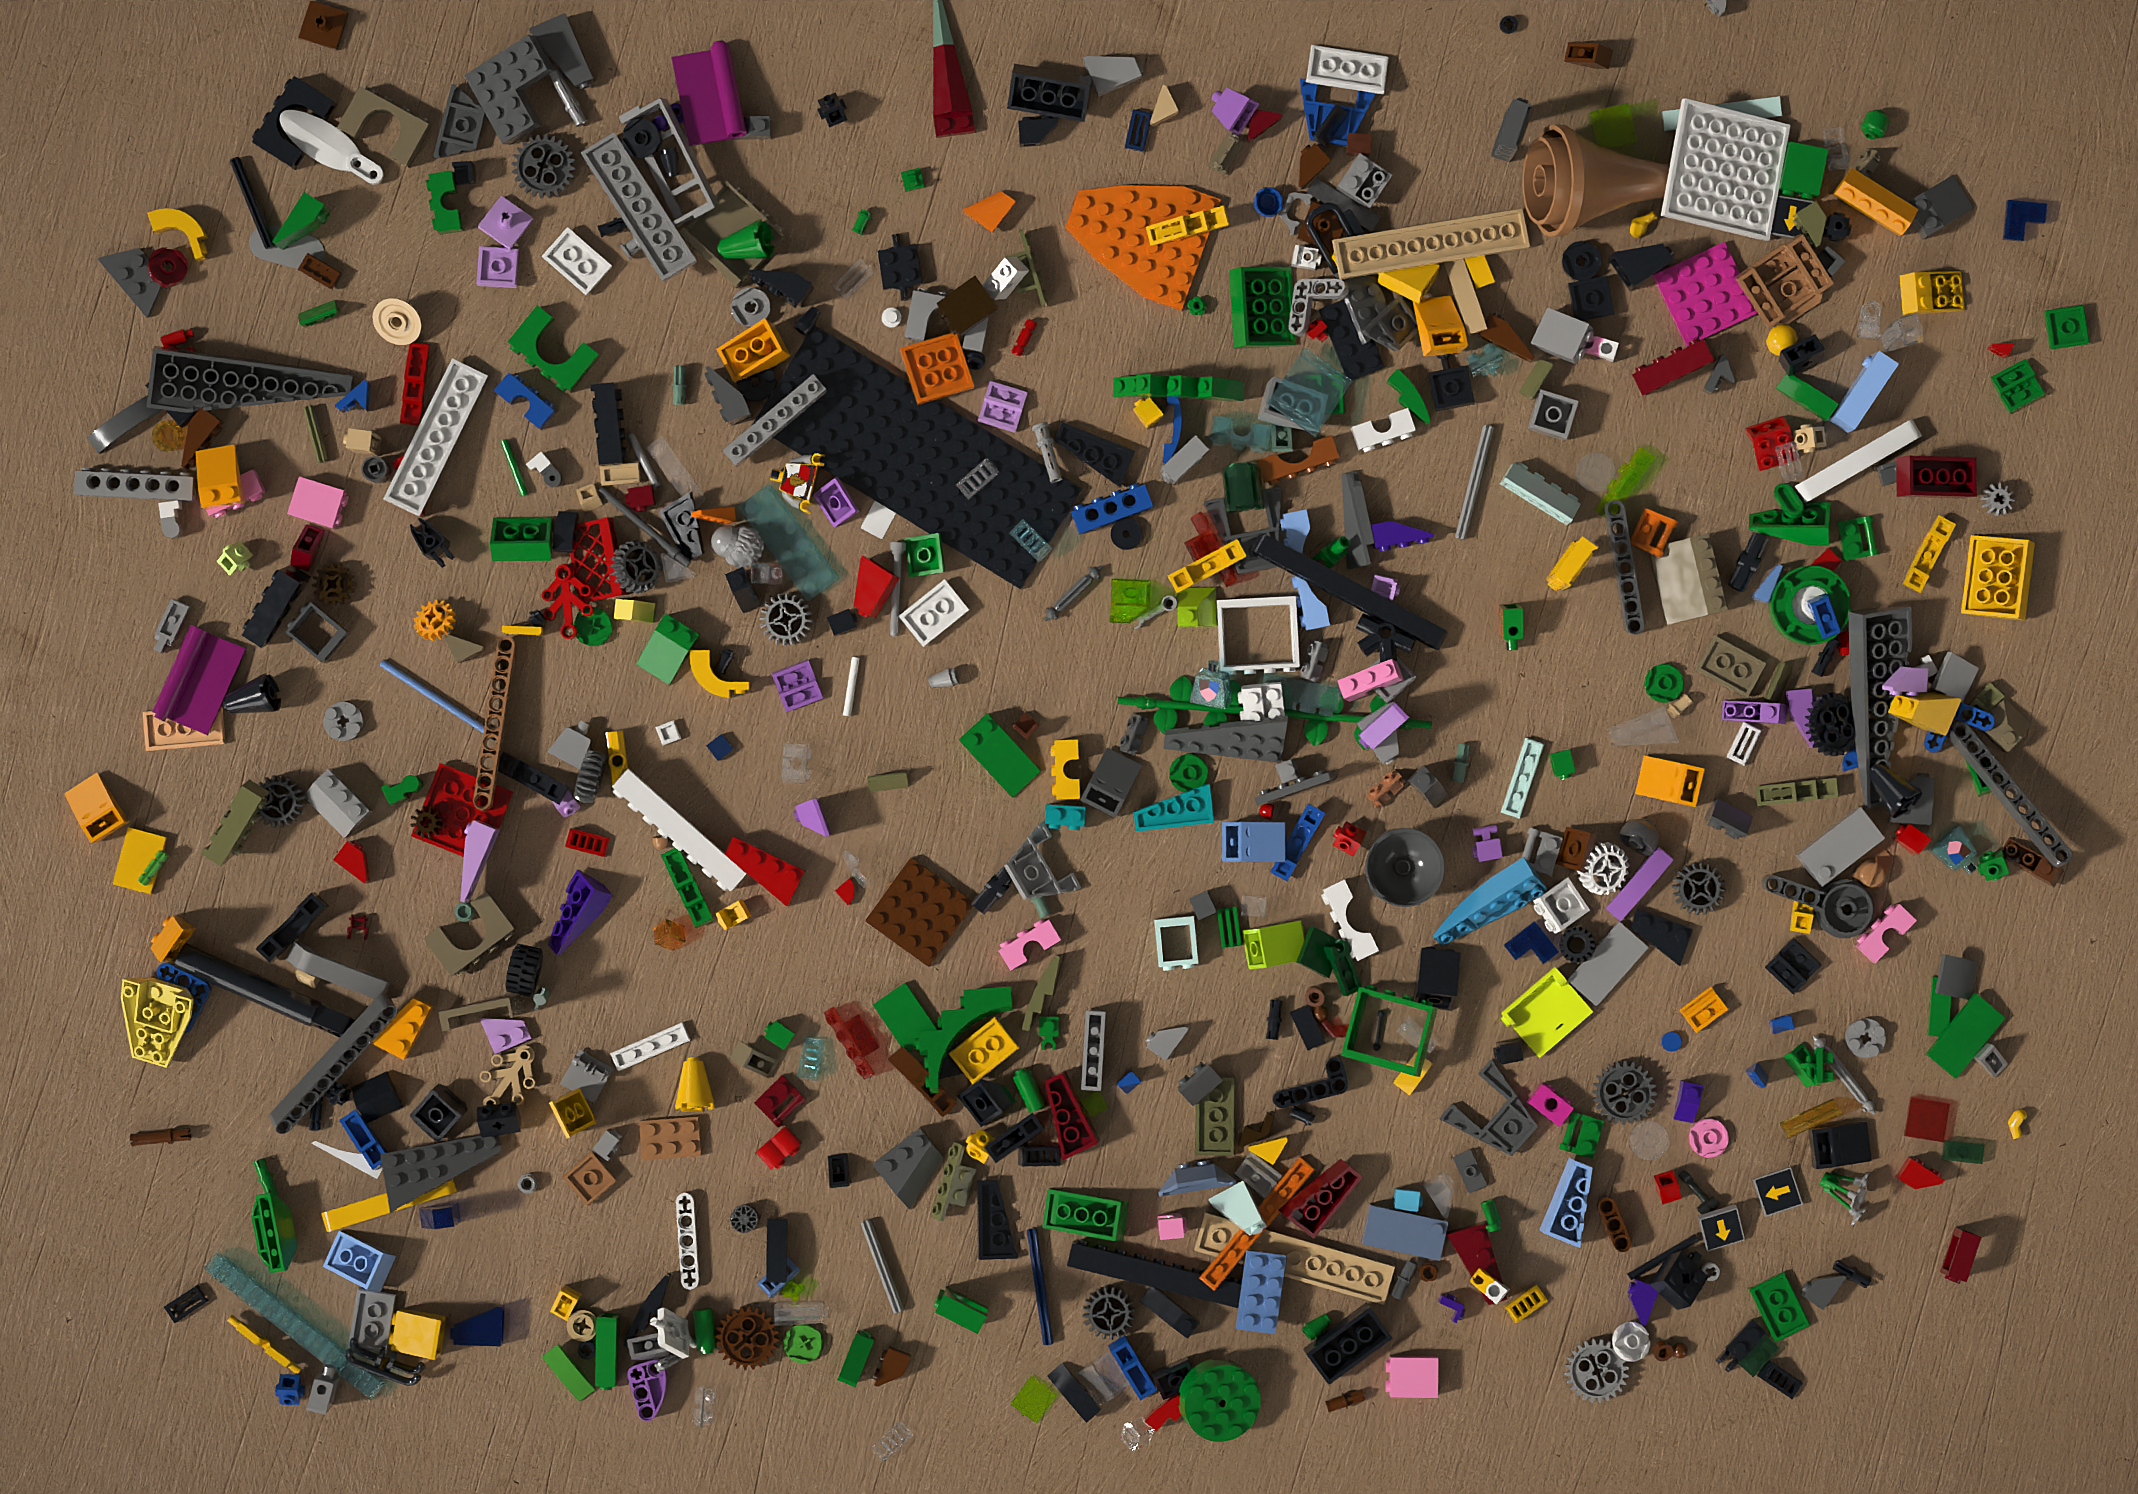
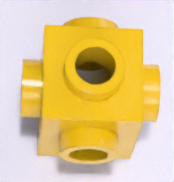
[965,1128,995,1164]

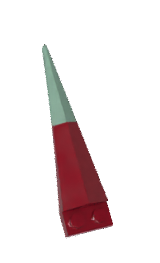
[933,0,975,138]

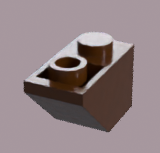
[873,1346,911,1387]

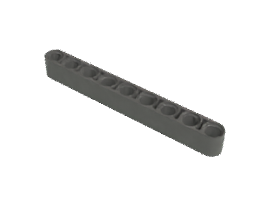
[1948,722,2072,868]
[269,994,398,1134]

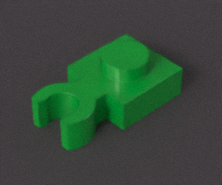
[1039,1016,1059,1050]

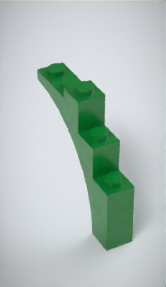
[1113,374,1245,402]
[915,986,1013,1093]

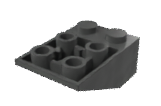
[704,366,753,426]
[1080,748,1142,818]

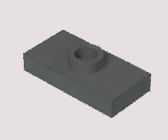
[1452,1149,1487,1194]

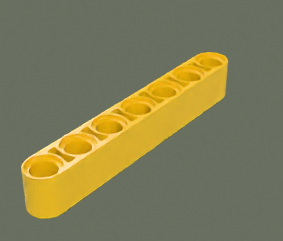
[321,1178,457,1232]

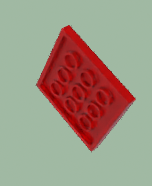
[411,763,514,857]

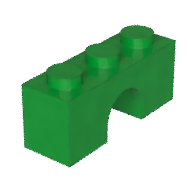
[426,170,463,235]

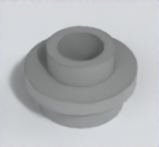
[518,1174,538,1194]

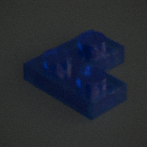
[2002,200,2047,242]
[1503,921,1559,964]

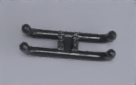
[345,1337,425,1386]

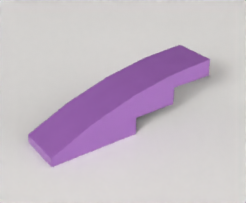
[1606,846,1674,921]

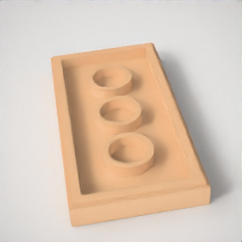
[143,705,226,751]

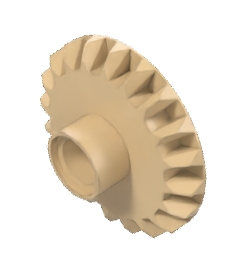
[373,297,423,345]

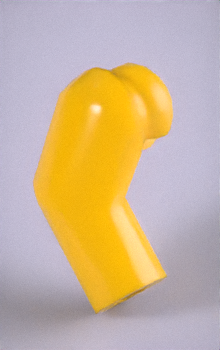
[2008,1109,2027,1139]

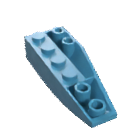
[1433,857,1548,946]

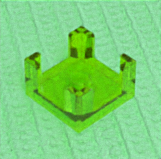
[1587,103,1637,148]

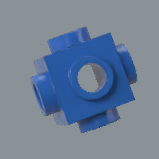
[275,1374,305,1405]

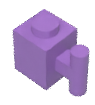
[1472,825,1503,862]

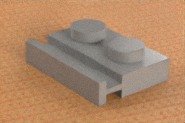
[1233,1152,1282,1199]

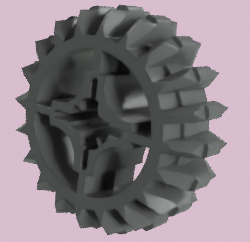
[610,540,662,594]
[574,750,607,803]
[258,775,305,828]
[1672,862,1726,915]
[1082,1286,1135,1340]

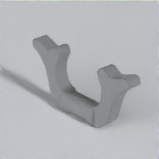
[1279,192,1313,235]

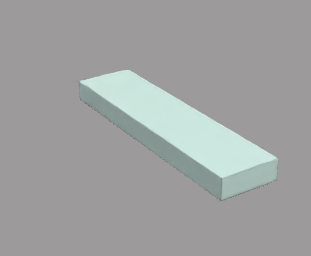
[1500,738,1544,819]

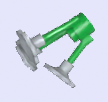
[1819,1171,1869,1226]

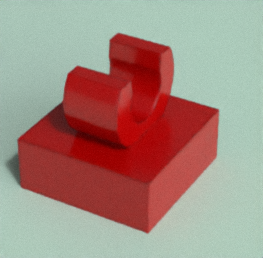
[1305,318,1328,342]

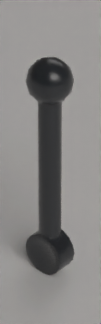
[1373,1010,1385,1051]

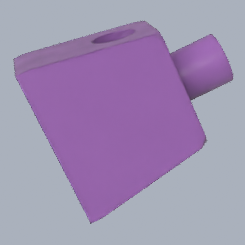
[1212,88,1259,135]

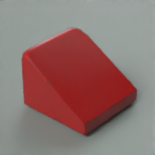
[1987,343,2015,358]

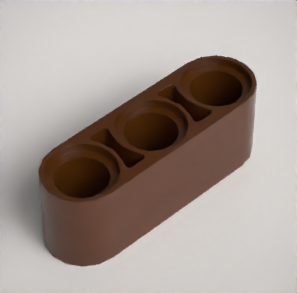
[1597,1196,1631,1252]

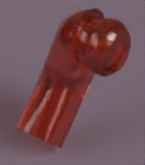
[1320,1018,1349,1038]

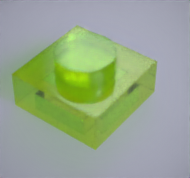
[1082,1091,1109,1118]

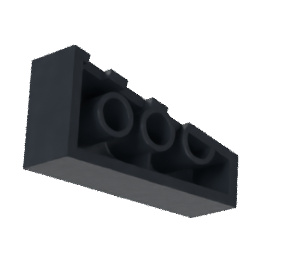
[590,382,627,466]
[242,565,311,648]

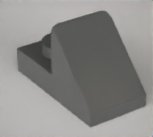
[1702,354,1735,394]

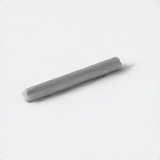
[861,1219,904,1313]

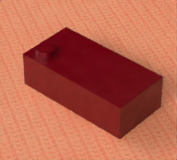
[1896,455,1977,499]

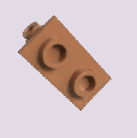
[1366,770,1406,808]

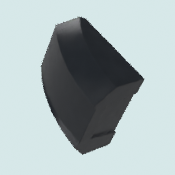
[410,1084,467,1142]

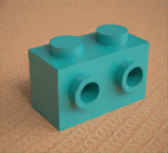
[1045,804,1086,830]

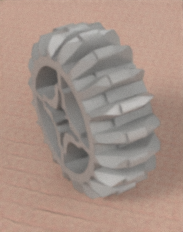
[759,593,813,646]

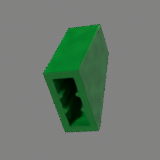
[837,1330,875,1388]

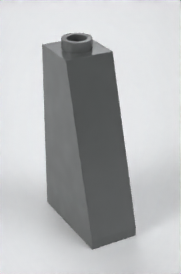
[529,13,595,90]

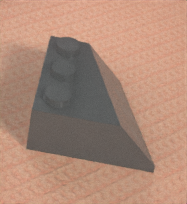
[873,1127,944,1210]

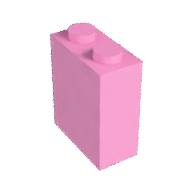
[287,477,349,529]
[1385,1355,1438,1398]

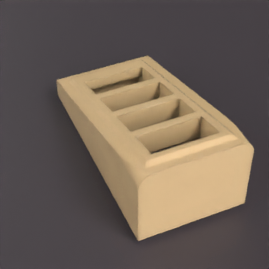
[295,969,321,989]

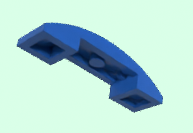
[1163,397,1182,465]
[1270,803,1325,881]

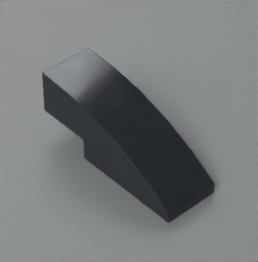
[766,1219,788,1283]
[1047,1363,1101,1423]

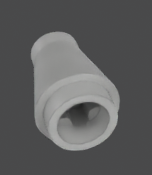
[928,667,959,688]

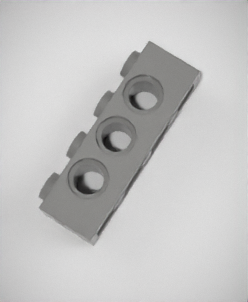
[1081,1010,1106,1091]

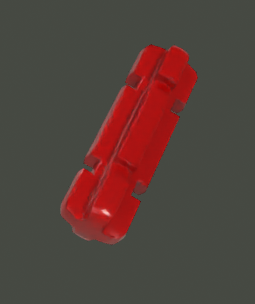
[1011,319,1037,357]

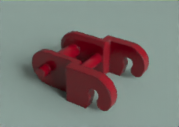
[347,914,368,940]

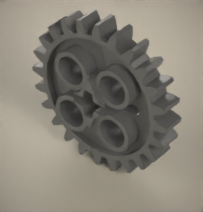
[512,134,576,199]
[1592,1061,1657,1125]

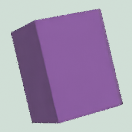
[813,477,860,528]

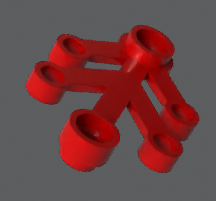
[542,564,594,640]

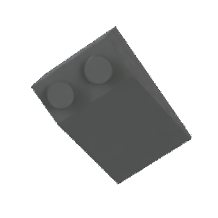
[1908,175,1973,239]

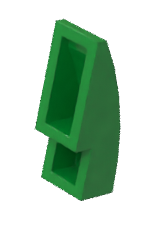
[1386,368,1430,426]
[1775,373,1839,421]

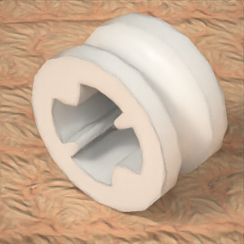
[1701,1262,1720,1281]

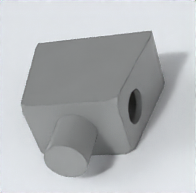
[548,720,593,769]
[306,1364,339,1415]

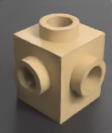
[1793,424,1826,453]

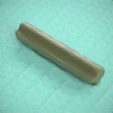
[303,405,328,463]

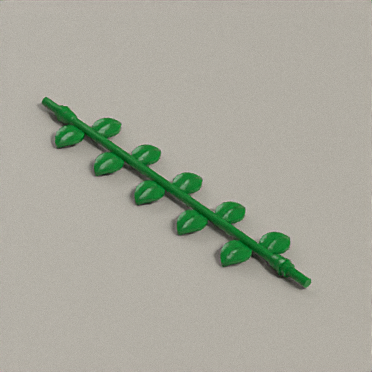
[1117,676,1432,750]

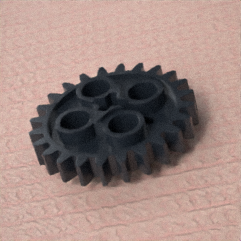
[1805,692,1855,756]

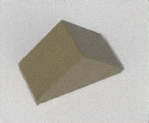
[445,635,486,663]

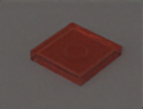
[1904,1097,1950,1143]

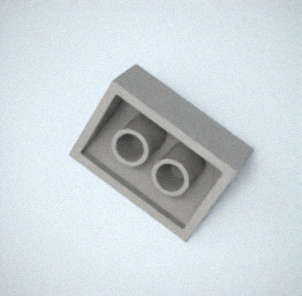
[304,769,373,838]

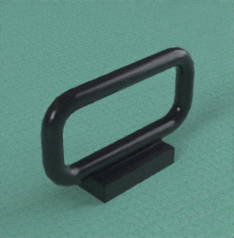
[1305,202,1365,274]

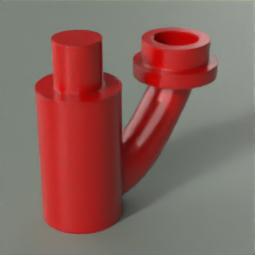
[161,329,196,351]

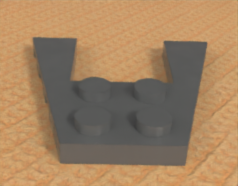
[1204,486,1281,575]
[1439,1060,1538,1156]

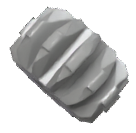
[1981,483,2015,516]

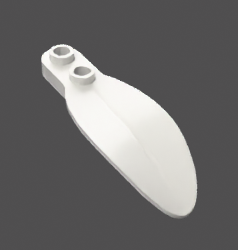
[279,110,384,185]

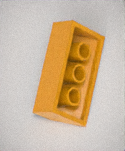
[1832,167,1919,236]

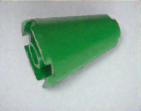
[717,219,775,259]

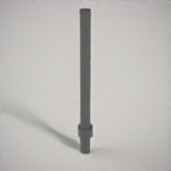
[598,486,691,568]

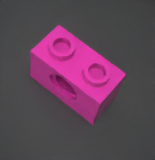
[1526,1083,1574,1127]

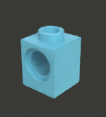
[1393,1188,1423,1212]

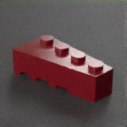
[1632,338,1717,396]
[1045,1070,1100,1160]
[1278,1159,1363,1239]
[1446,1221,1508,1305]

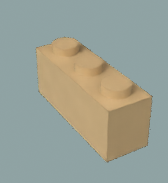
[343,428,382,456]

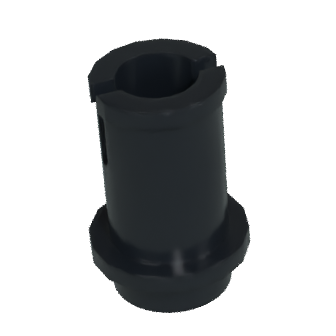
[714,648,735,674]
[1289,1106,1316,1126]

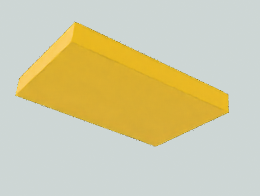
[113,827,167,894]
[948,1017,1019,1084]

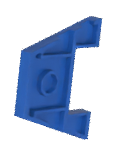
[1300,78,1376,146]

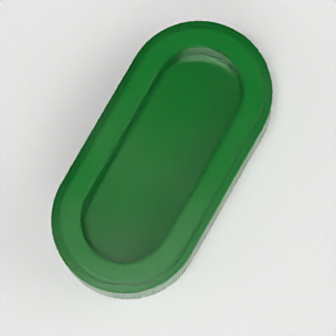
[1774,483,1804,519]

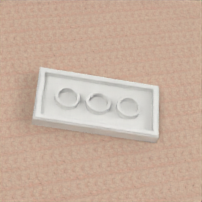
[1306,45,1389,94]

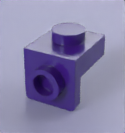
[1438,1293,1465,1323]

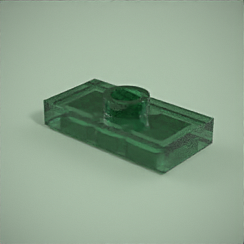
[1942,1140,1984,1164]
[1738,1335,1779,1377]

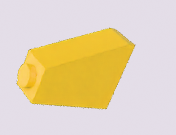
[1377,264,1440,304]

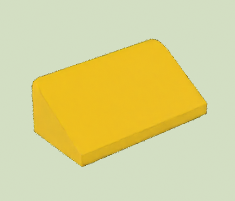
[1393,1052,1433,1095]

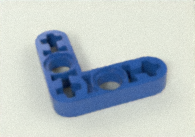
[1924,702,1995,753]
[157,963,211,1033]

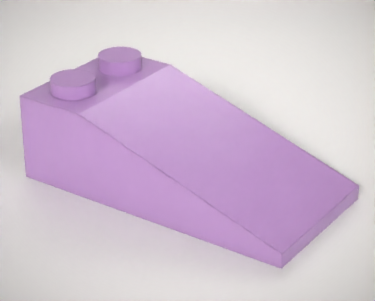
[460,820,500,903]

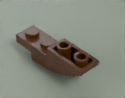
[887,1046,957,1117]

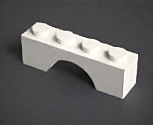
[1321,879,1379,961]

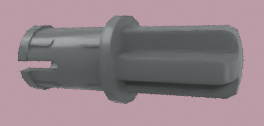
[1391,1260,1418,1300]

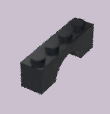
[256,892,329,963]

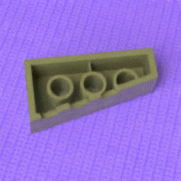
[201,779,269,866]

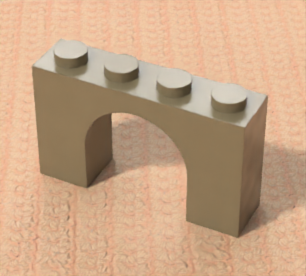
[337,86,431,168]
[423,891,517,977]

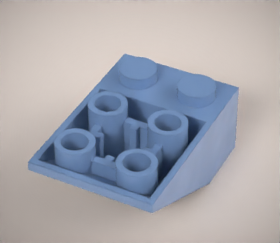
[1222,822,1286,862]

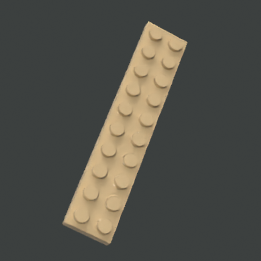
[1332,209,1530,280]
[1194,1212,1395,1305]

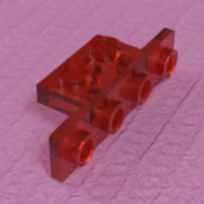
[1184,512,1237,587]
[824,1007,880,1080]

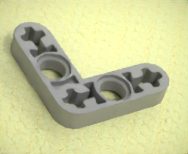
[1289,279,1349,337]

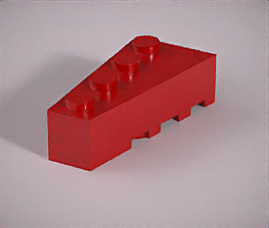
[725,836,806,907]

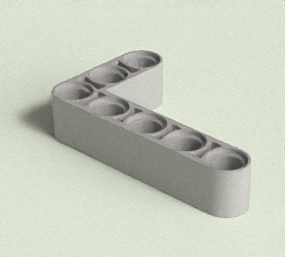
[286,941,391,999]

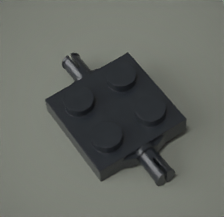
[878,234,923,301]

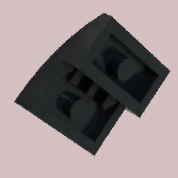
[1765,937,1822,995]

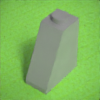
[1083,56,1144,97]
[1356,702,1399,765]

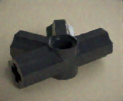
[1356,613,1417,663]

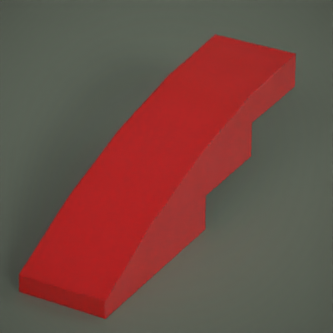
[400,343,430,426]

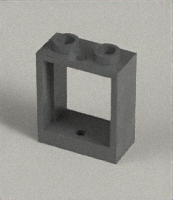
[286,602,350,663]

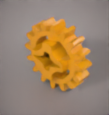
[414,599,456,641]

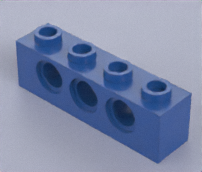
[1071,483,1153,535]

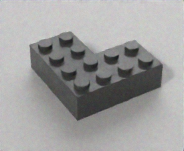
[464,35,555,145]

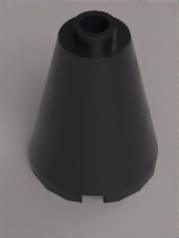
[223,673,281,714]
[1869,764,1923,818]

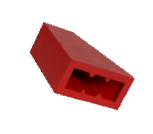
[853,556,900,618]

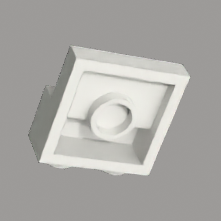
[1238,682,1285,722]
[1533,878,1590,933]

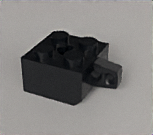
[1650,1251,1709,1310]

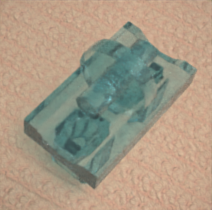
[1467,343,1504,378]

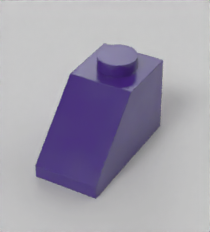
[1673,1080,1703,1123]
[1627,1278,1658,1326]

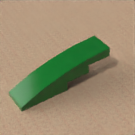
[661,848,714,929]

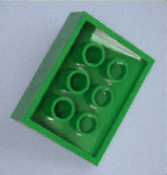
[1229,267,1296,349]

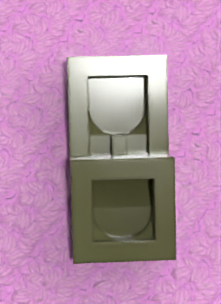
[1963,681,2005,724]

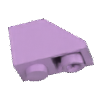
[1882,666,1928,696]

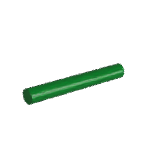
[500,439,528,497]

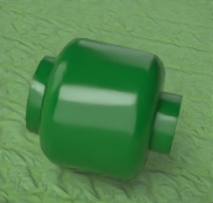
[1860,109,1890,140]

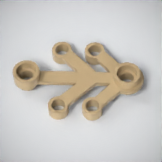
[479,1045,536,1106]

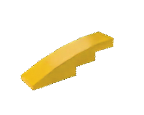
[1146,206,1230,246]

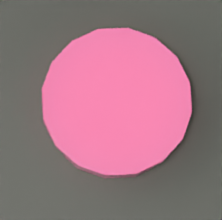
[1689,1118,1729,1158]

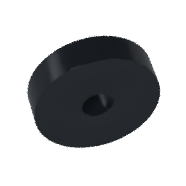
[1110,518,1142,550]

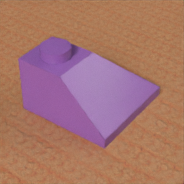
[793,798,831,837]

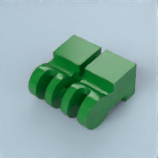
[381,775,423,806]

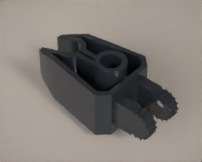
[410,518,455,568]

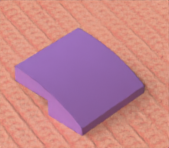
[772,659,823,712]

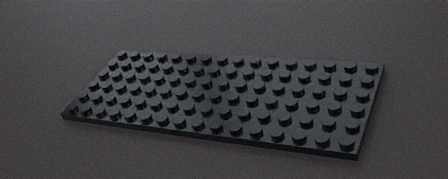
[752,326,1082,590]

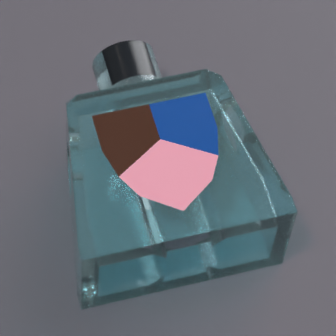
[1190,660,1232,709]
[1928,826,1977,875]

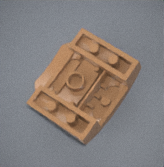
[1735,234,1834,328]

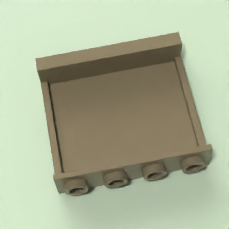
[678,181,785,288]
[438,995,525,1032]

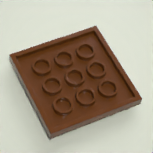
[865,857,973,967]

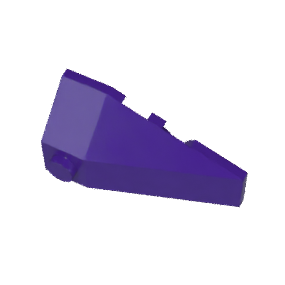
[548,869,613,956]

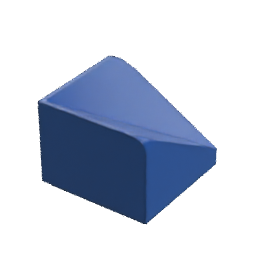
[1769,1014,1795,1034]
[1117,1071,1142,1094]

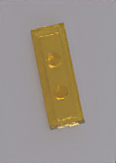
[1779,1099,1842,1139]

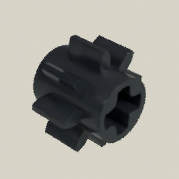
[325,1081,351,1106]

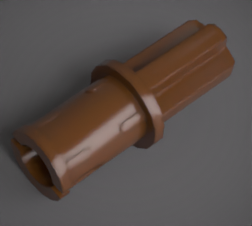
[1325,1390,1365,1413]

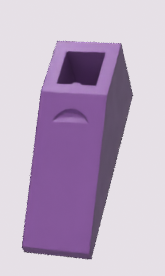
[1785,689,1816,748]
[1722,700,1787,724]

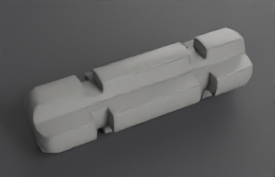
[655,1353,682,1372]

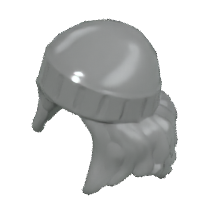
[711,525,764,569]

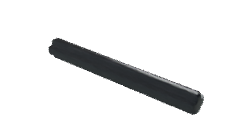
[230,157,275,249]

